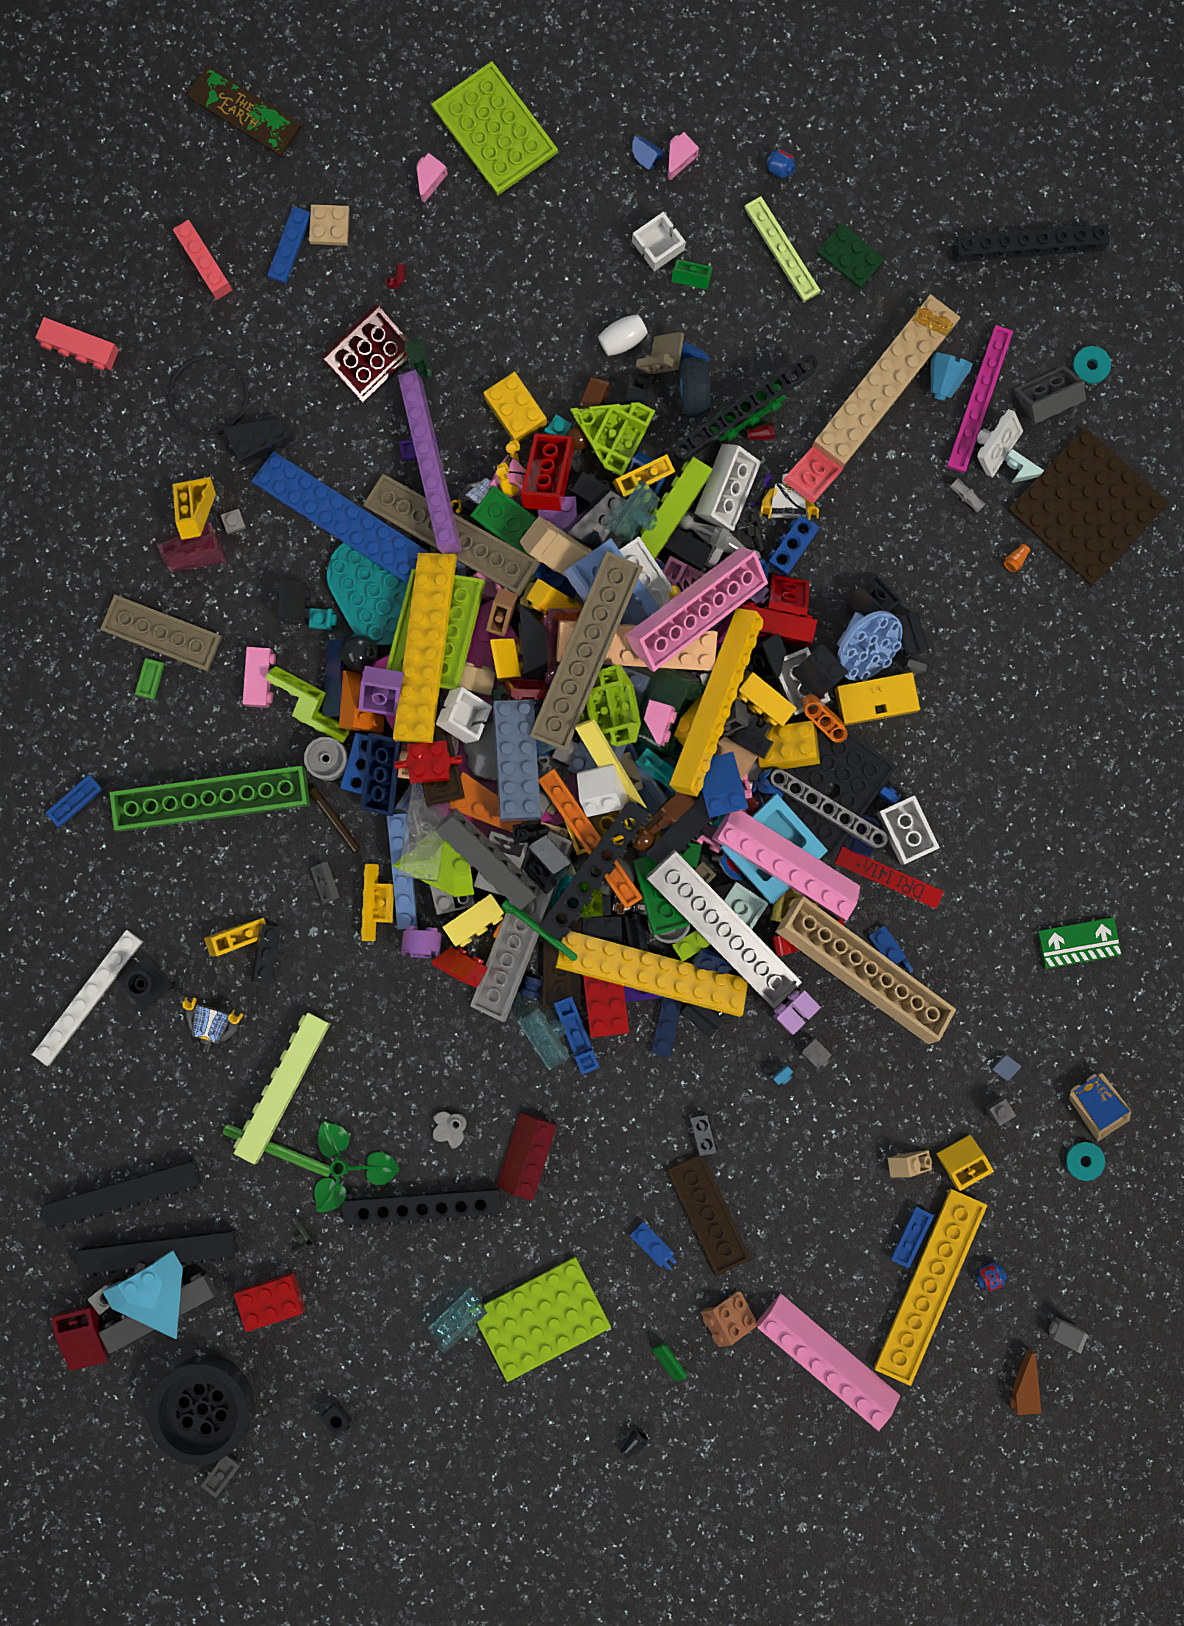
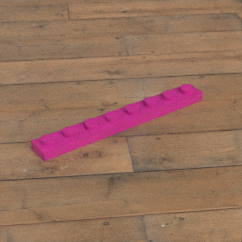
[946,325,1013,473]

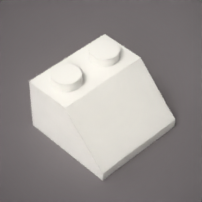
[577,764,628,817]

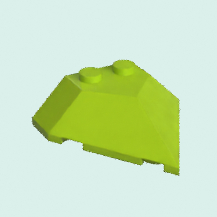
[570,402,655,476]
[578,664,641,747]
[392,827,474,897]

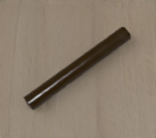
[309,787,361,854]

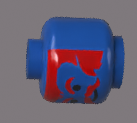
[767,149,796,178]
[976,1263,1007,1292]

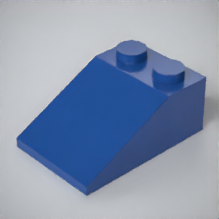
[702,752,748,819]

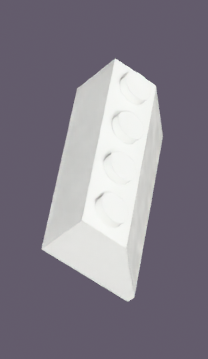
[695,444,761,531]

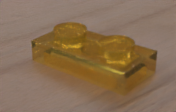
[912,308,954,336]

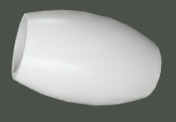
[598,314,648,356]

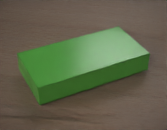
[135,658,165,700]

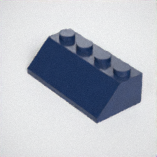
[322,639,362,719]
[360,733,401,816]

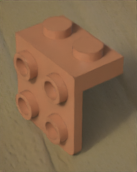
[700,1292,757,1347]

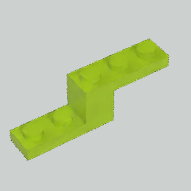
[266,666,352,743]

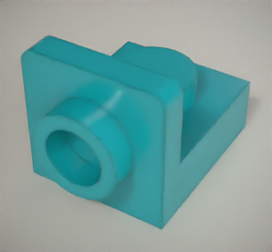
[544,415,572,436]
[309,608,337,630]

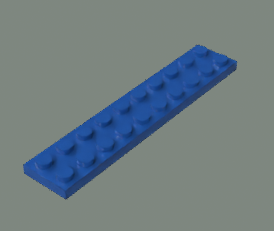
[252,451,429,585]

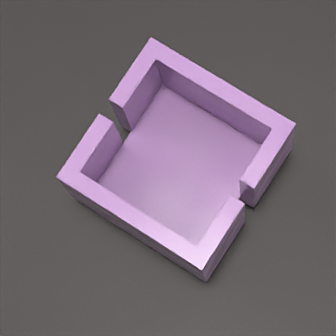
[773,989,821,1035]

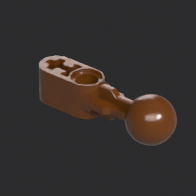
[566,376,611,450]
[631,792,698,851]

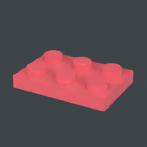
[783,446,843,504]

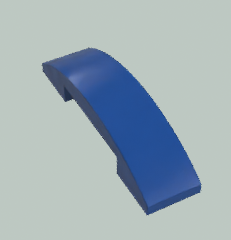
[554,996,600,1075]

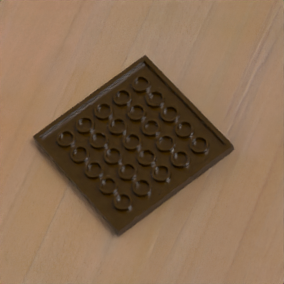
[1008,427,1169,586]

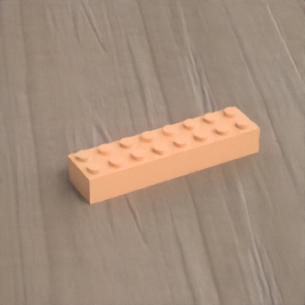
[556,620,717,671]

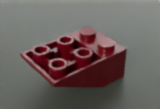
[51,1305,108,1371]

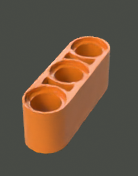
[802,694,848,743]

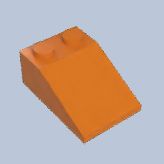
[339,670,385,733]

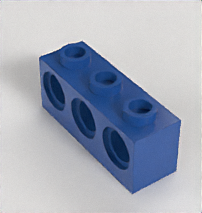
[767,515,820,577]
[340,733,368,795]

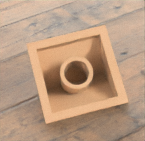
[712,736,758,781]

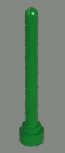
[501,898,578,961]

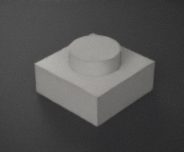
[221,509,246,534]

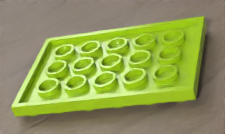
[431,61,558,195]
[386,569,486,691]
[472,1256,611,1382]

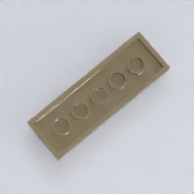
[100,594,222,672]

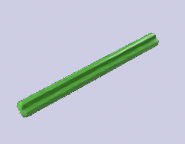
[223,1124,331,1177]

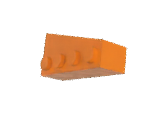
[448,772,528,833]

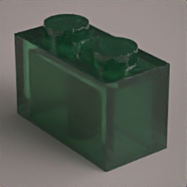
[404,338,432,378]

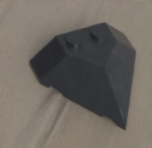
[517,603,559,683]

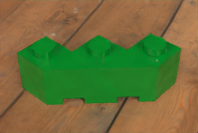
[710,383,786,441]

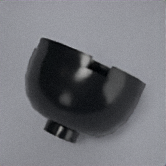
[339,634,378,672]

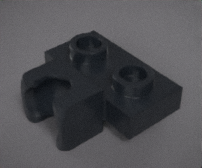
[730,715,774,759]

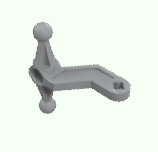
[679,514,761,568]

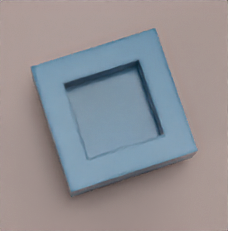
[772,1065,793,1085]

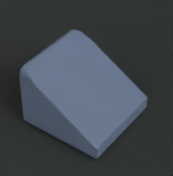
[992,1054,1021,1081]

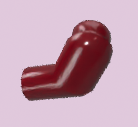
[385,264,405,289]

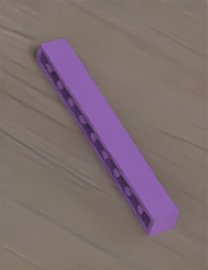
[398,370,462,554]

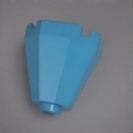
[931,352,972,401]

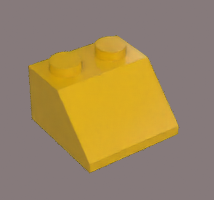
[490,639,523,683]

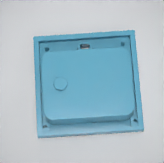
[720,794,828,904]

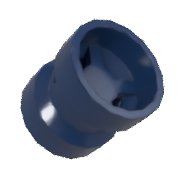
[519,975,543,999]

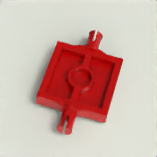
[394,741,462,784]

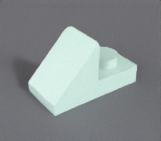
[1005,449,1044,483]

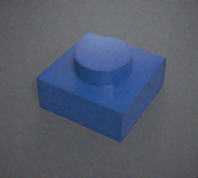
[877,786,900,806]

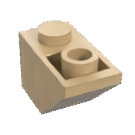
[888,1150,932,1178]

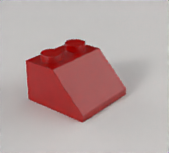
[431,947,488,988]

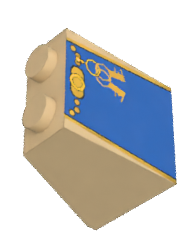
[1069,1073,1131,1141]

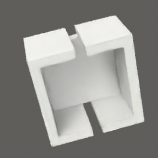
[632,212,686,271]
[436,687,492,743]

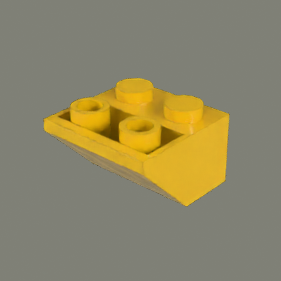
[936,1135,994,1191]

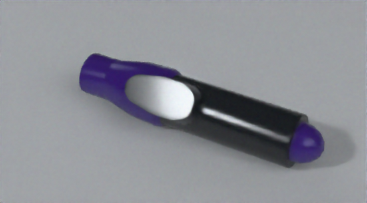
[751,473,773,507]

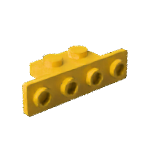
[361,864,394,941]

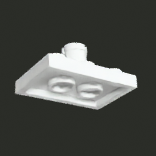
[977,409,1023,478]

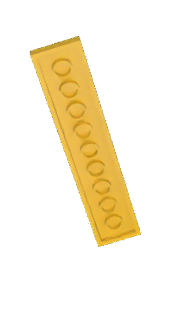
[393,553,457,743]
[556,931,748,1017]
[874,1188,987,1386]

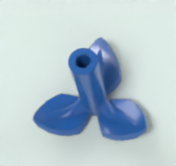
[751,767,783,798]

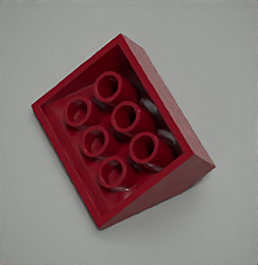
[320,306,416,402]

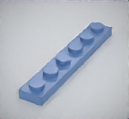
[387,813,418,929]

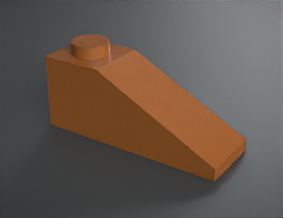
[1009,1349,1041,1415]

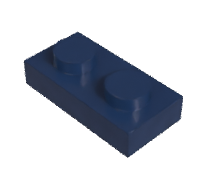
[692,948,733,974]

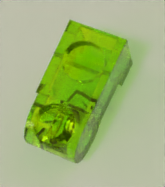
[579,881,603,918]

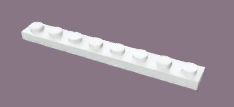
[32,930,143,1066]

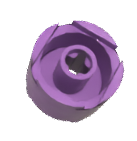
[401,926,441,958]

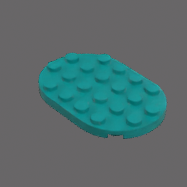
[327,543,407,646]

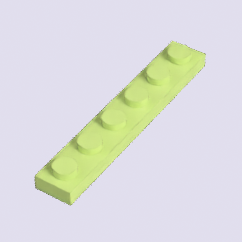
[744,196,820,303]

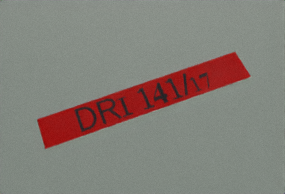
[835,846,944,909]

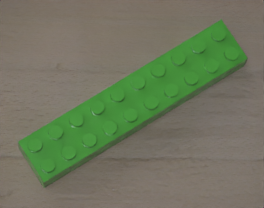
[110,766,310,832]

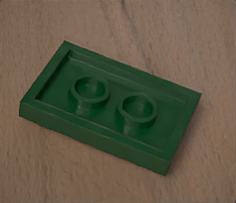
[817,223,885,289]

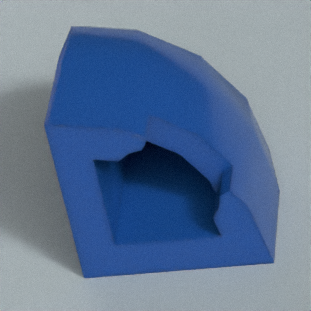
[632,136,665,170]
[680,342,710,362]

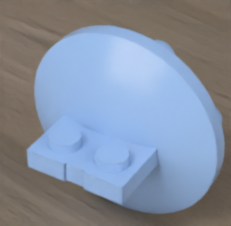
[837,611,902,681]

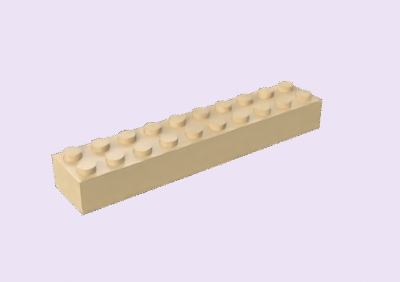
[812,294,960,468]
[775,896,956,1044]

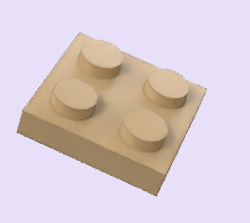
[309,205,350,246]

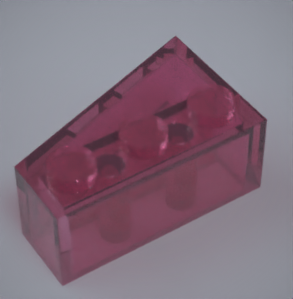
[158,522,227,572]

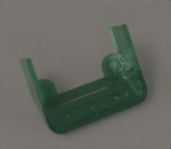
[637,668,706,760]

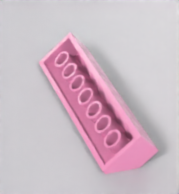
[626,547,768,672]
[712,811,860,921]
[756,1293,900,1431]

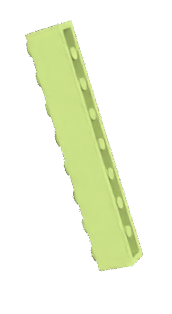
[233,1013,330,1164]

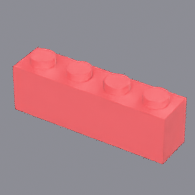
[173,220,232,300]
[35,317,119,370]

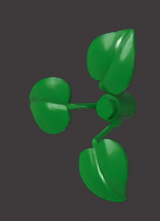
[314,1122,399,1212]

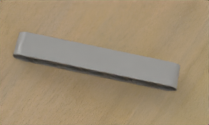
[769,769,887,848]

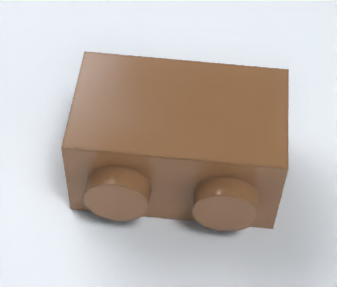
[486,588,518,637]

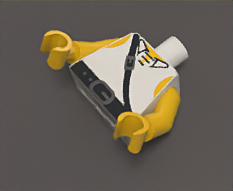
[759,474,819,520]

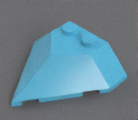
[102,1250,183,1340]

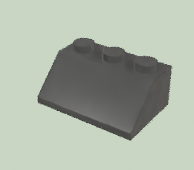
[1014,365,1086,424]

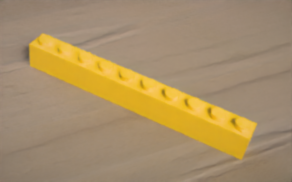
[669,608,763,797]

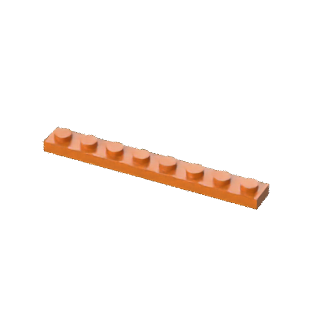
[538,768,643,909]

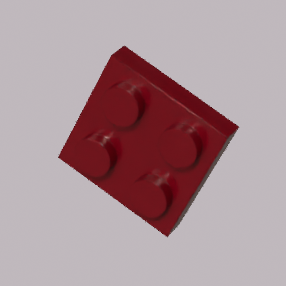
[504,679,549,700]

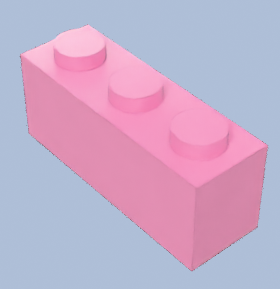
[243,647,276,708]

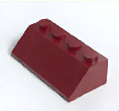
[496,1112,557,1201]

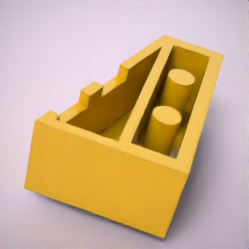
[173,477,216,540]
[526,578,583,622]

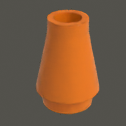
[1004,544,1030,572]

